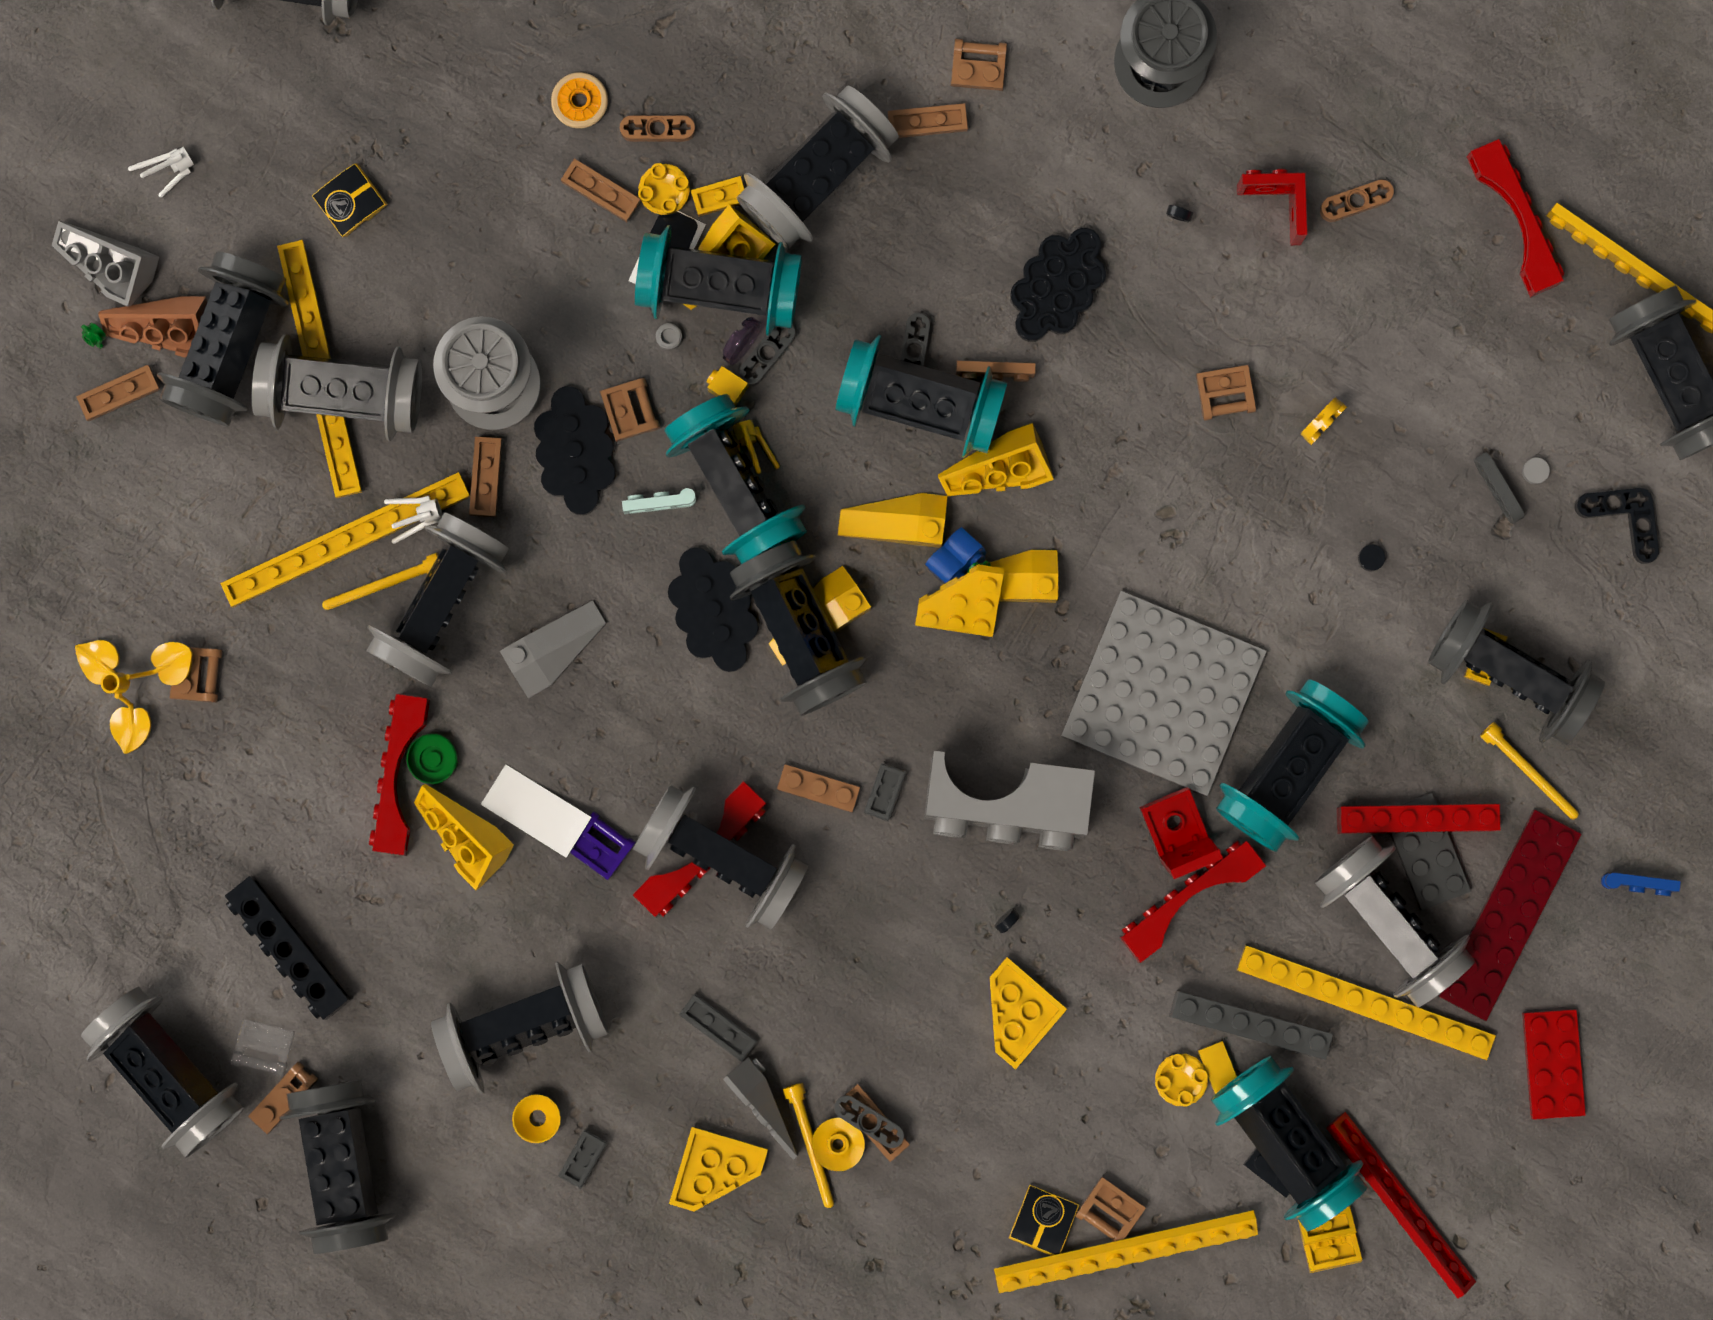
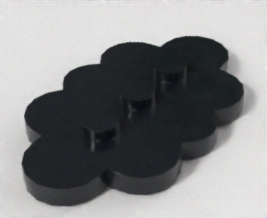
[1010,228,1106,342]
[534,386,615,515]
[668,547,758,672]

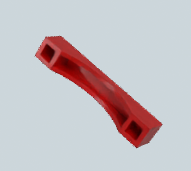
[1467,139,1564,297]
[369,694,430,856]
[633,781,766,917]
[1337,804,1500,834]
[1120,841,1266,963]

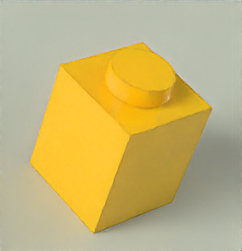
[706,366,749,407]

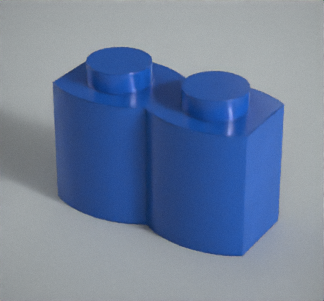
[925,527,987,584]

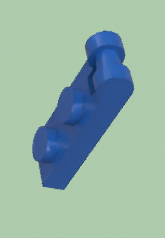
[1601,873,1681,897]

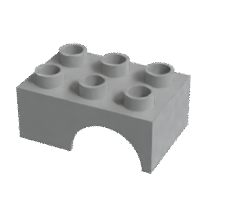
[924,751,1095,851]

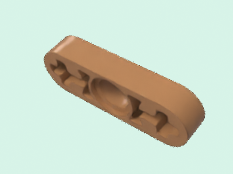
[620,116,695,142]
[1320,180,1394,222]

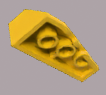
[683,205,775,310]
[938,423,1054,496]
[838,493,947,548]
[990,550,1058,603]
[768,566,871,666]
[414,784,514,890]

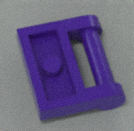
[570,811,636,880]

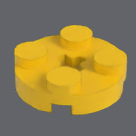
[1301,397,1347,445]

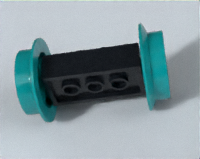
[635,225,802,336]
[835,335,1008,458]
[664,394,807,564]
[1216,679,1369,852]
[1211,1056,1367,1231]

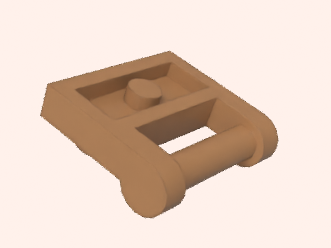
[951,39,1007,91]
[1196,365,1256,421]
[600,378,661,442]
[170,647,222,703]
[1075,1177,1146,1242]

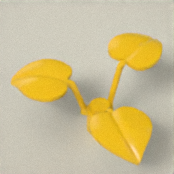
[75,640,193,754]

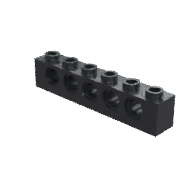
[225,876,352,1020]

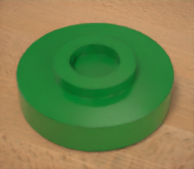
[407,734,458,784]

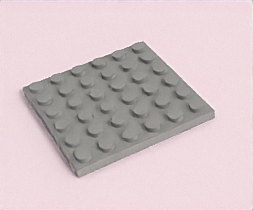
[1061,591,1266,797]

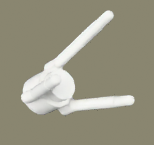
[128,147,194,198]
[384,495,442,544]

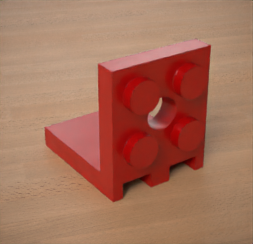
[1237,169,1307,246]
[1139,787,1223,879]

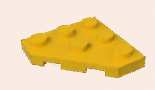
[915,564,1004,637]
[989,957,1067,1070]
[669,1127,768,1212]

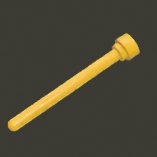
[322,553,438,610]
[1480,722,1579,820]
[783,1083,834,1208]

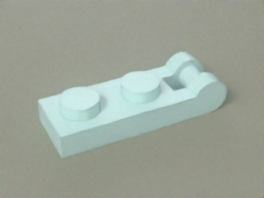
[622,488,696,514]

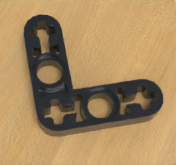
[1574,488,1659,564]

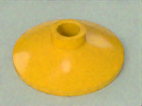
[812,1118,865,1171]

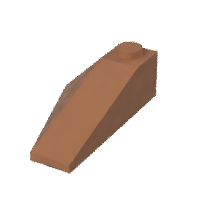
[98,296,207,357]

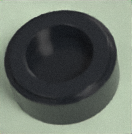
[1166,205,1193,223]
[1358,544,1385,571]
[994,908,1019,933]

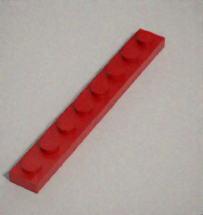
[1326,1112,1476,1299]

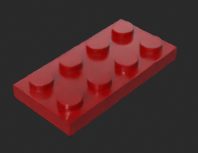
[1522,1009,1586,1119]

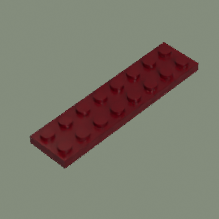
[1437,810,1582,1021]

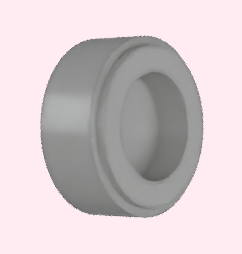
[656,323,682,350]
[1522,458,1550,485]

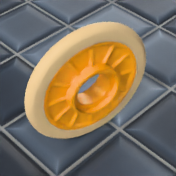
[551,72,608,128]

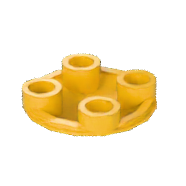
[638,163,690,215]
[1155,1054,1208,1107]

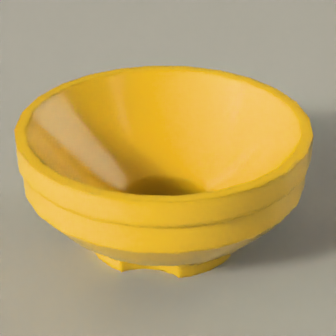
[512,1094,561,1143]

